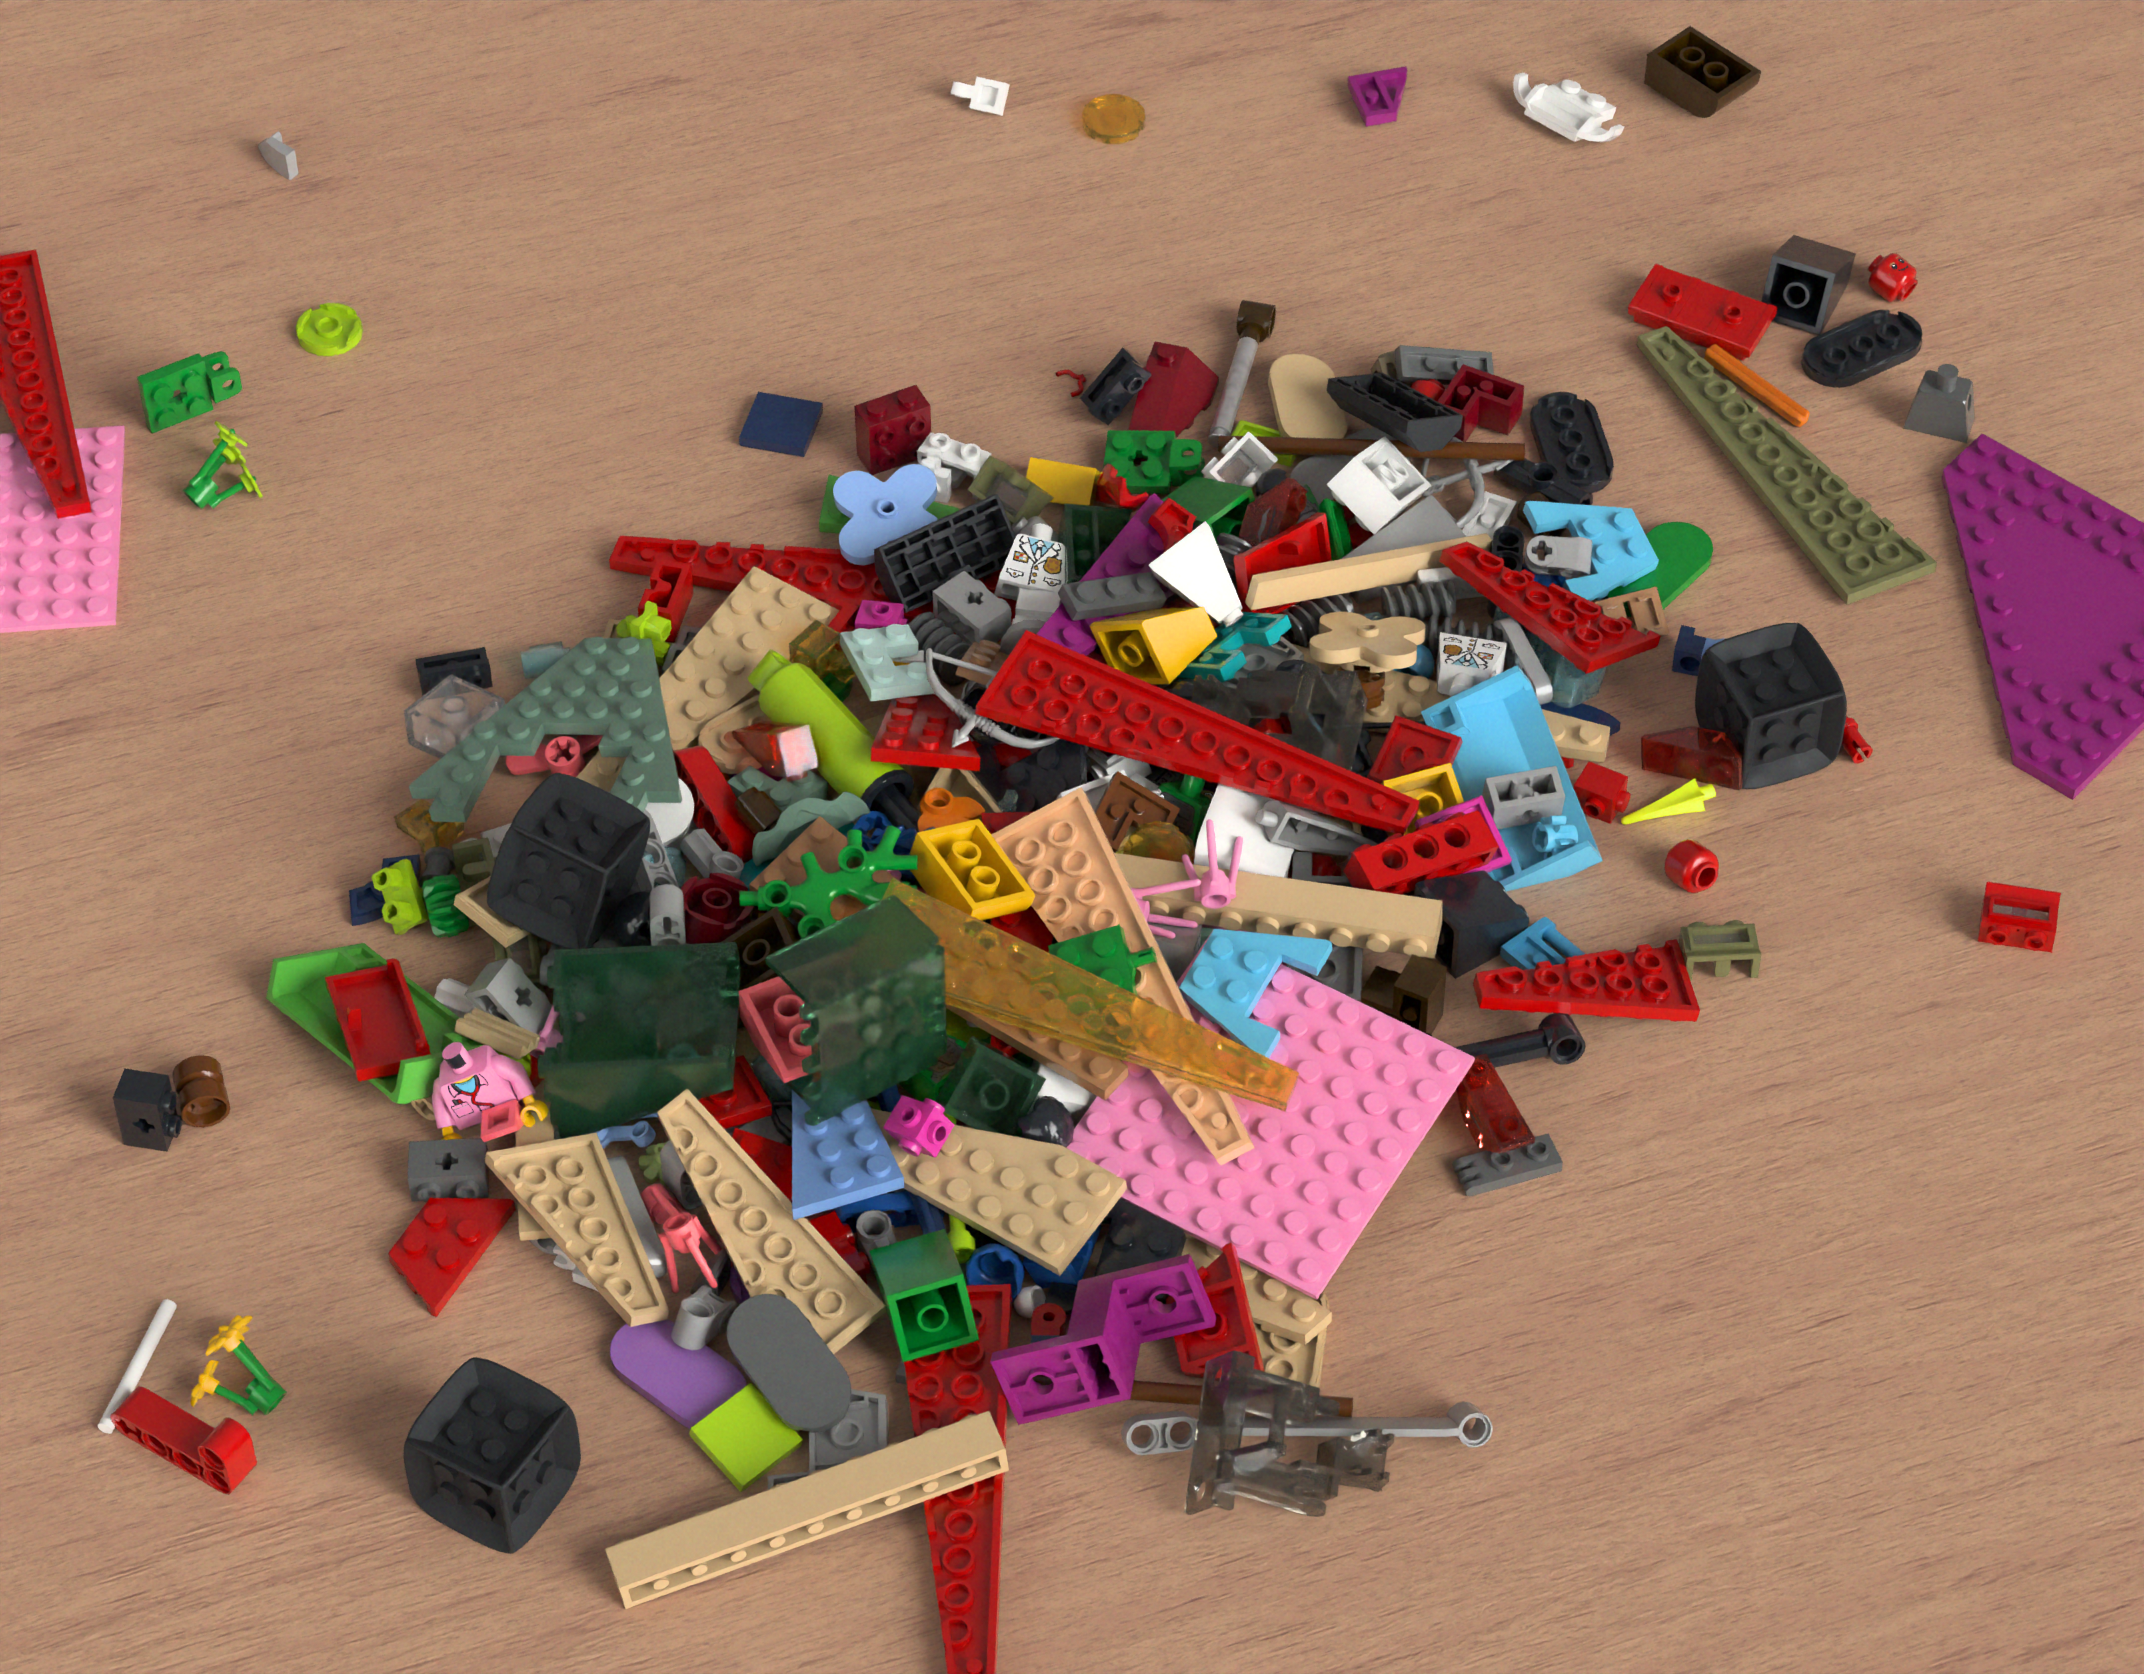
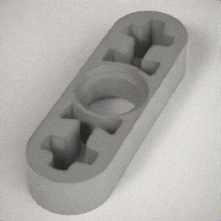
[1492,617,1553,705]

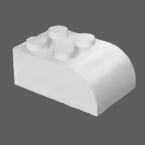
[1327,436,1432,534]

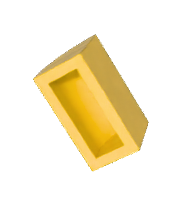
[1022,457,1100,509]

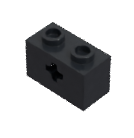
[113,1068,182,1152]

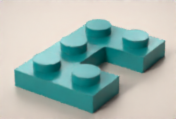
[1177,612,1292,683]

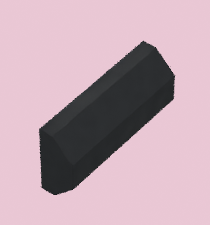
[1327,373,1463,452]
[874,494,1016,613]

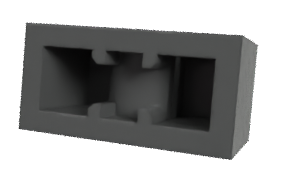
[408,1138,489,1202]

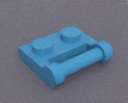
[1500,917,1590,970]

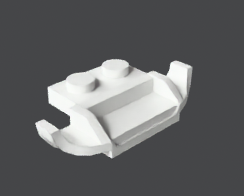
[1513,72,1625,142]

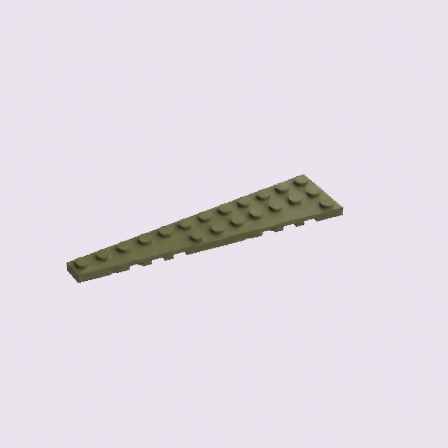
[1637,326,1937,605]

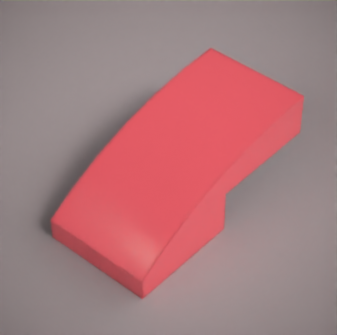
[480,1099,525,1142]

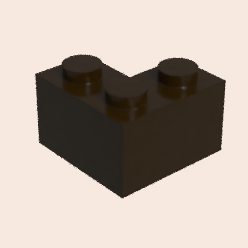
[1361,954,1447,1035]

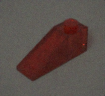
[732,721,819,781]

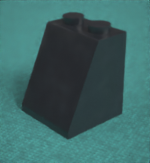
[1761,235,1856,335]
[1414,870,1529,979]

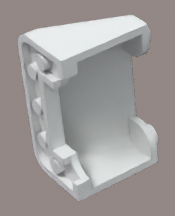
[1194,783,1318,878]

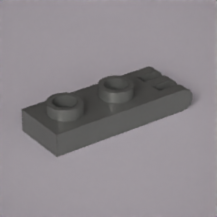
[1452,1133,1563,1196]

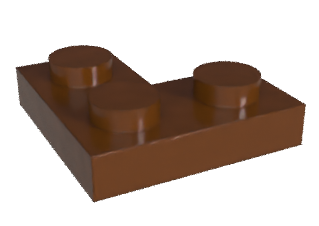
[1094,771,1180,853]

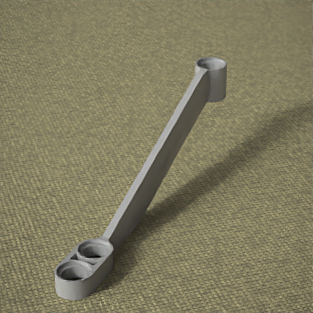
[1121,1402,1493,1455]

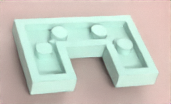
[840,624,940,701]

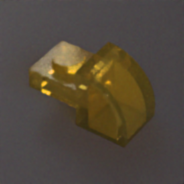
[394,799,464,854]

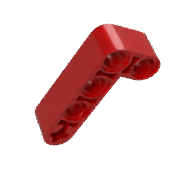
[673,745,755,863]
[110,1386,257,1494]

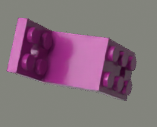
[990,1254,1216,1425]

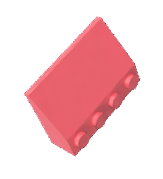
[739,940,926,1083]

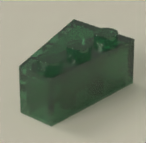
[1058,503,1133,584]

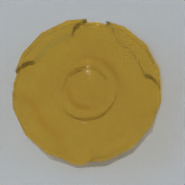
[1082,94,1145,144]
[1123,821,1195,864]

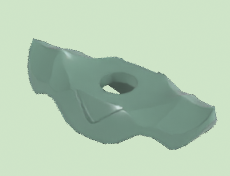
[752,792,870,867]

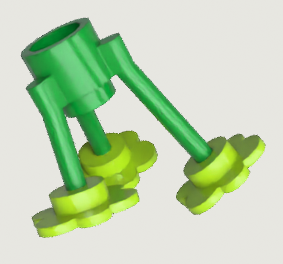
[183,421,263,510]

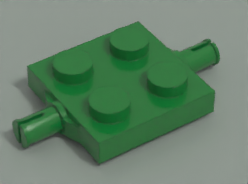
[1030,924,1157,1018]

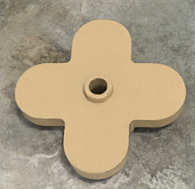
[1309,612,1425,673]

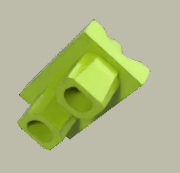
[616,601,672,666]
[371,859,429,935]

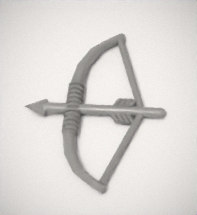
[1421,437,1513,529]
[926,648,1060,749]

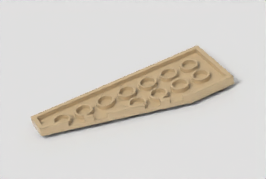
[871,1109,1127,1276]

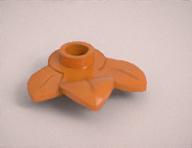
[917,788,985,832]

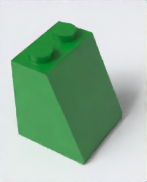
[1162,476,1266,547]
[869,1229,979,1362]

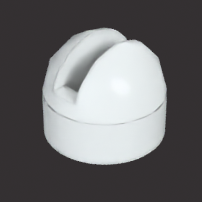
[1013,1285,1046,1318]

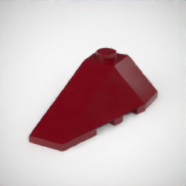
[1128,341,1219,465]

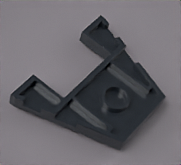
[972,739,1087,812]
[1044,1199,1186,1315]

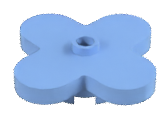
[833,464,938,565]

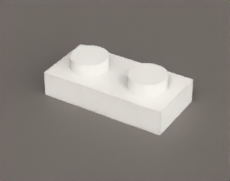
[1462,491,1517,553]

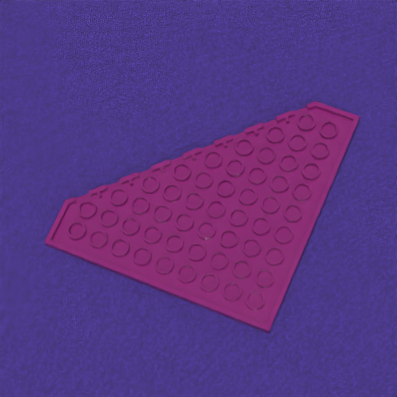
[1942,433,2144,800]

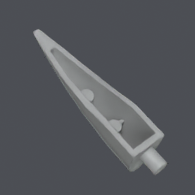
[1256,800,1377,856]

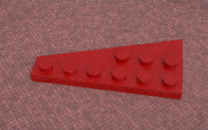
[871,694,980,771]

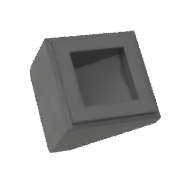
[690,1248,731,1296]

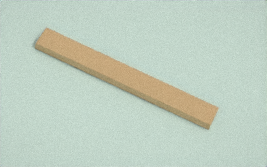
[1245,533,1493,610]

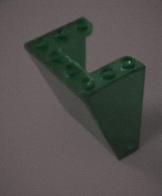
[538,942,742,1139]

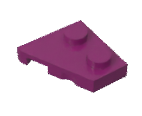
[1347,66,1407,127]

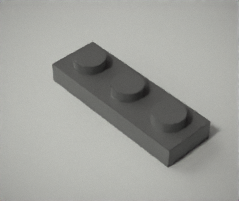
[1395,345,1494,385]
[1058,572,1167,621]

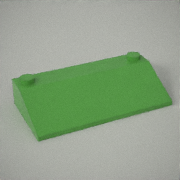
[266,943,495,1104]

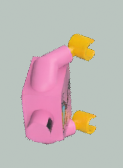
[432,1042,548,1140]

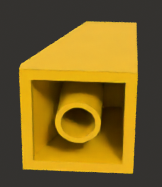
[1090,607,1218,684]

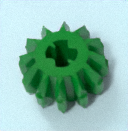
[422,874,469,938]

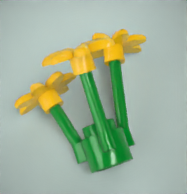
[190,1315,287,1415]

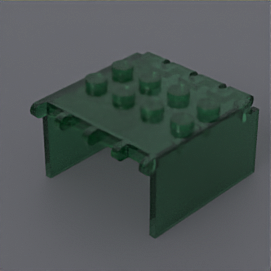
[765,894,947,1126]

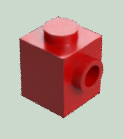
[1573,761,1631,824]

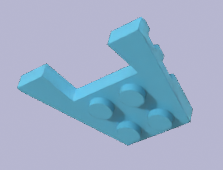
[1523,501,1659,601]
[1179,929,1333,1065]

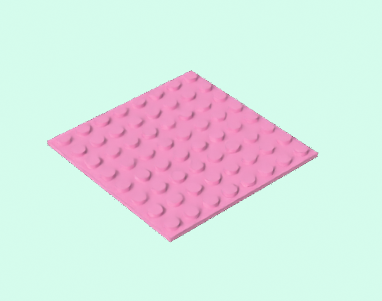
[0,426,125,633]
[1067,931,1475,1300]

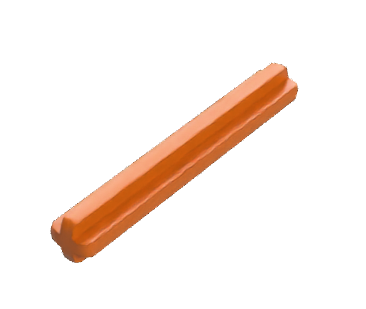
[1704,344,1810,427]

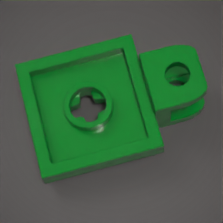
[137,351,242,434]
[1103,430,1205,494]

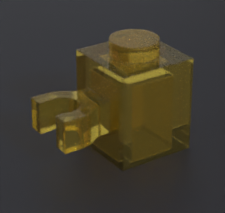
[789,620,855,684]

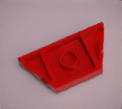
[388,1198,516,1317]
[1166,1243,1268,1388]

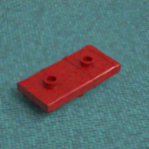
[1628,263,1777,361]
[1234,512,1332,614]
[325,958,431,1081]

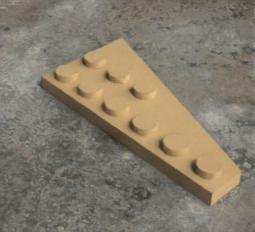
[485,1133,669,1327]

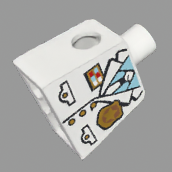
[994,523,1065,602]
[1436,632,1507,697]

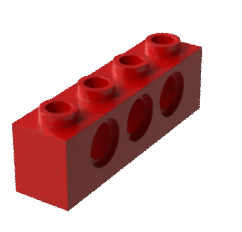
[1343,810,1499,895]

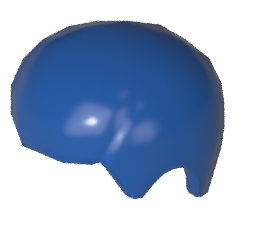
[966,1244,1025,1303]

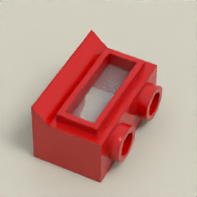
[1978,882,2061,953]

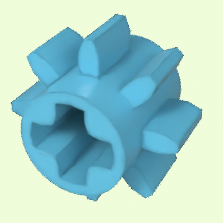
[1532,815,1578,860]

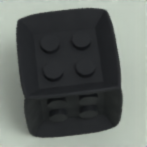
[1695,623,1847,789]
[487,773,650,951]
[403,1357,581,1554]

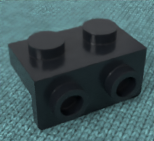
[1080,348,1152,425]
[415,647,493,699]

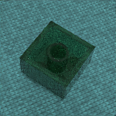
[935,1036,1046,1136]

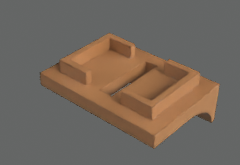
[1593,587,1670,636]

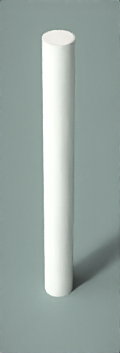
[98,1299,177,1434]

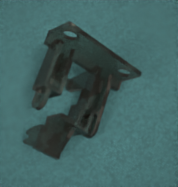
[1191,663,1368,771]
[1184,1350,1395,1517]

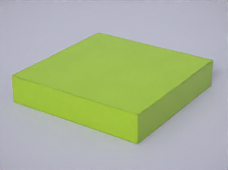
[689,1383,803,1492]

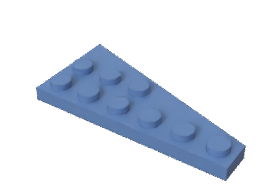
[792,1060,904,1220]

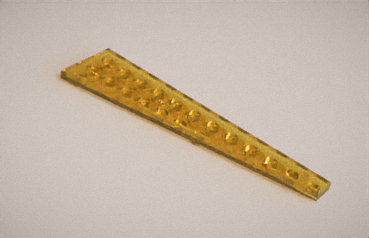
[851,878,1299,1111]

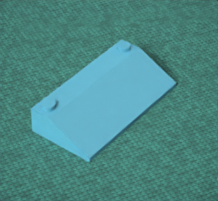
[1421,665,1603,892]

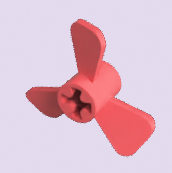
[506,735,603,777]

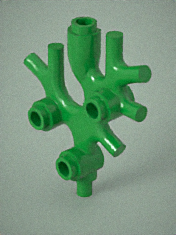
[739,825,918,954]

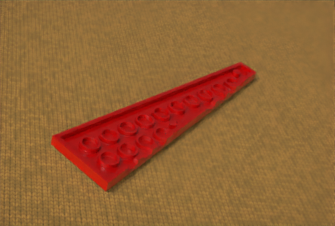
[0,249,92,519]
[609,536,1017,643]
[975,630,1420,835]
[904,1284,1012,1674]

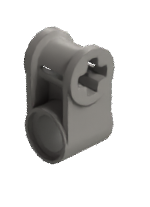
[1524,535,1592,578]
[671,1284,740,1350]

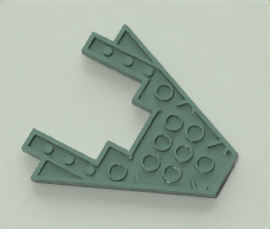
[409,637,682,822]

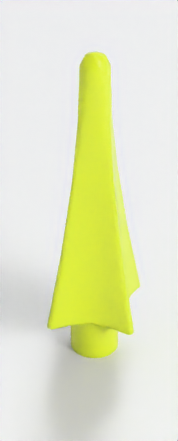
[1621,778,1716,825]

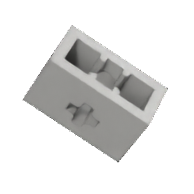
[933,571,1012,645]
[1482,766,1565,829]
[464,957,552,1034]

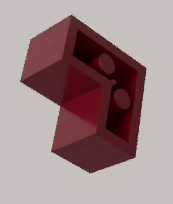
[1437,364,1524,442]

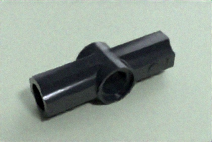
[1494,458,1593,505]

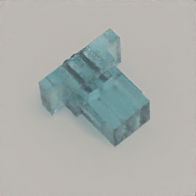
[997,789,1018,812]

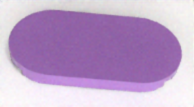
[610,1319,747,1429]

